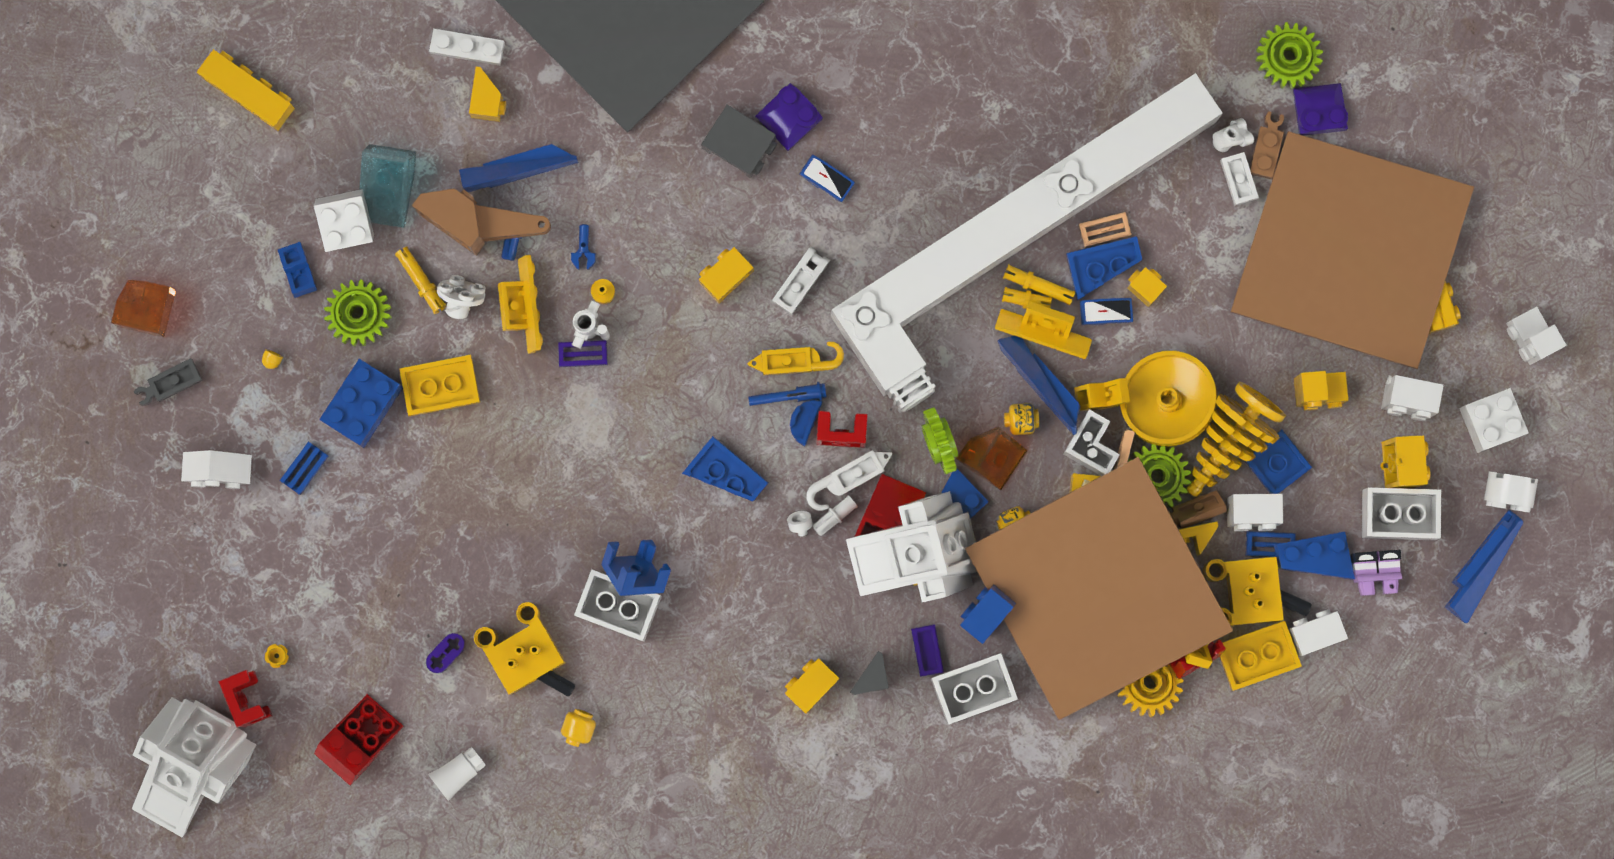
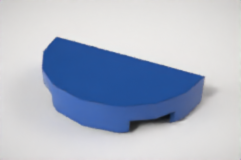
[790,400,823,447]

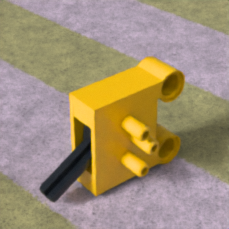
[474,602,576,697]

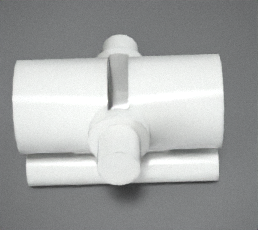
[572,301,610,349]

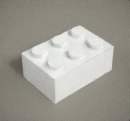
[1362,487,1441,540]
[574,569,662,642]
[931,653,1018,725]

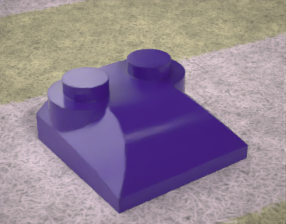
[755,83,823,151]
[1293,83,1348,136]

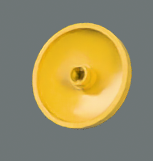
[1120,351,1218,446]

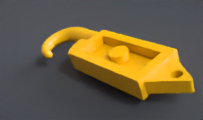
[747,341,844,376]

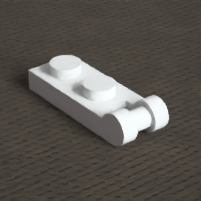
[772,247,830,315]

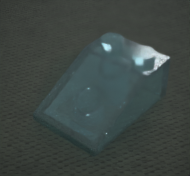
[359,144,416,228]

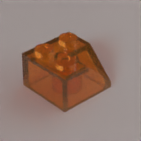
[111,280,176,337]

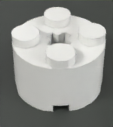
[1484,471,1538,512]

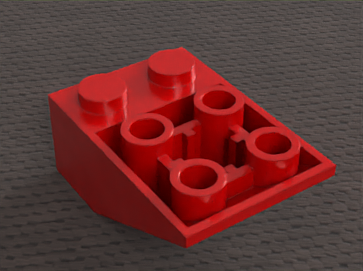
[854,474,926,537]
[314,694,403,786]

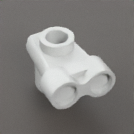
[1213,118,1254,152]

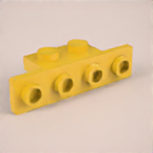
[498,255,543,354]
[995,301,1092,359]

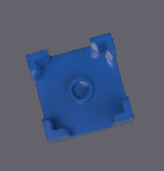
[601,540,671,596]

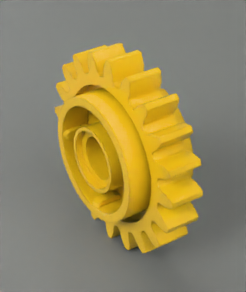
[1117,664,1184,717]

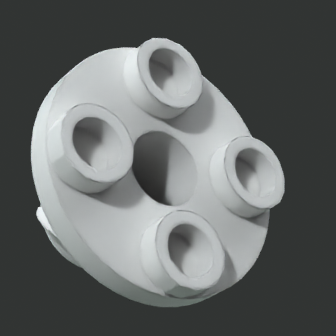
[437,275,486,319]

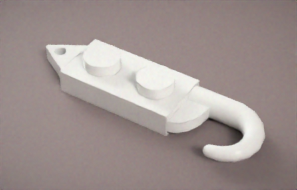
[806,450,892,511]

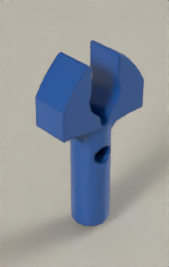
[571,224,596,270]

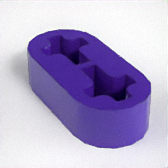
[426,633,466,674]

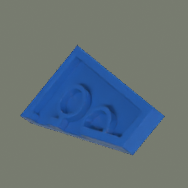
[1066,236,1142,300]
[682,436,769,502]
[1274,532,1355,580]

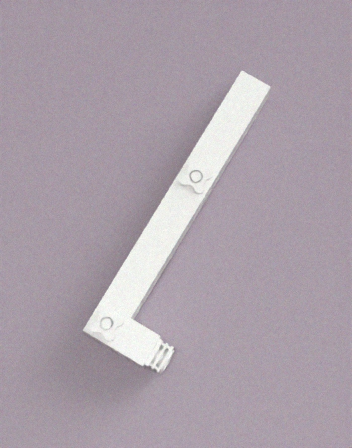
[831,73,1222,413]

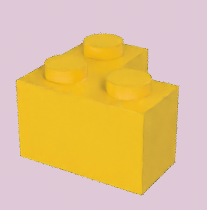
[1294,371,1349,411]

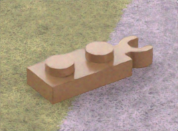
[1250,111,1284,180]
[1170,490,1227,529]

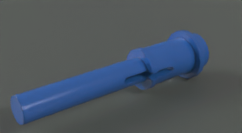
[748,381,827,406]

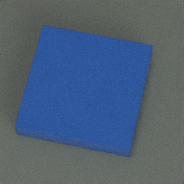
[1245,430,1312,494]

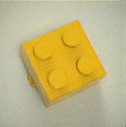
[1380,435,1430,489]

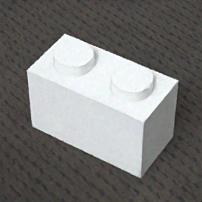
[1288,609,1348,656]

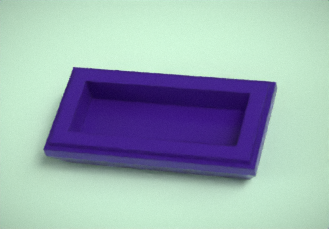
[911,624,944,677]

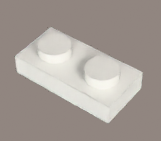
[1220,152,1259,206]

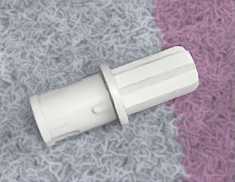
[813,495,858,536]

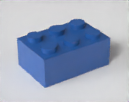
[319,359,403,448]

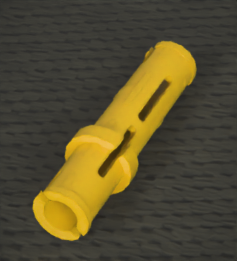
[395,246,447,314]
[1003,264,1075,306]

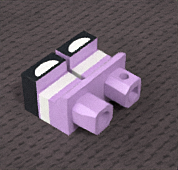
[1350,550,1402,596]

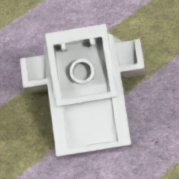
[846,491,977,602]
[132,697,256,837]

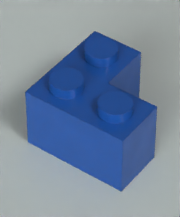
[960,584,1016,644]

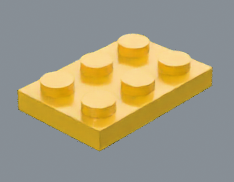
[399,355,480,417]
[1220,621,1302,691]

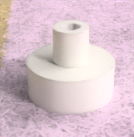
[787,511,813,536]

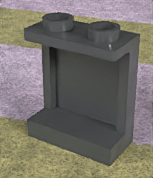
[701,104,777,179]

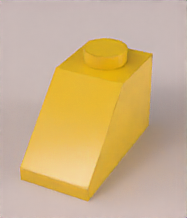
[469,66,506,122]

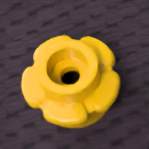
[264,644,289,668]

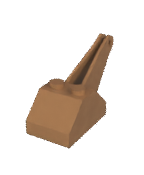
[412,188,551,256]

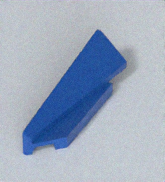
[459,144,579,193]
[997,336,1080,435]
[1445,510,1523,623]

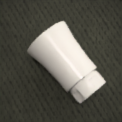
[428,747,485,801]

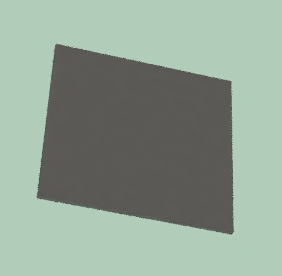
[496,0,764,133]

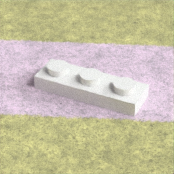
[429,28,505,66]

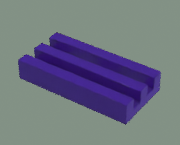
[558,340,608,367]

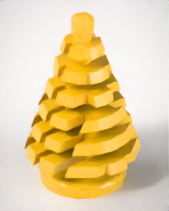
[1187,381,1286,497]

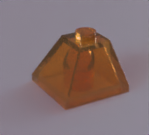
[956,427,1028,490]

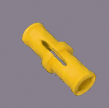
[1002,287,1052,309]

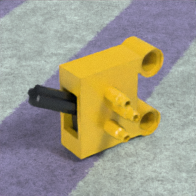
[1203,557,1312,626]

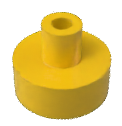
[591,279,615,304]

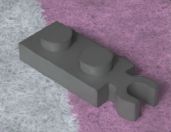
[134,358,203,406]

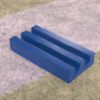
[280,441,329,495]
[1245,531,1296,557]

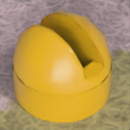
[262,349,283,369]

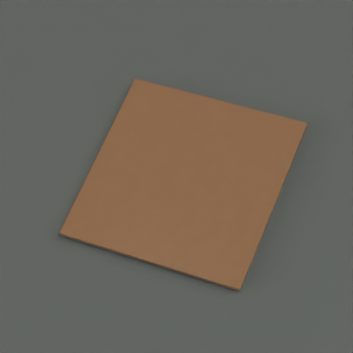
[1231,131,1474,369]
[965,457,1233,720]

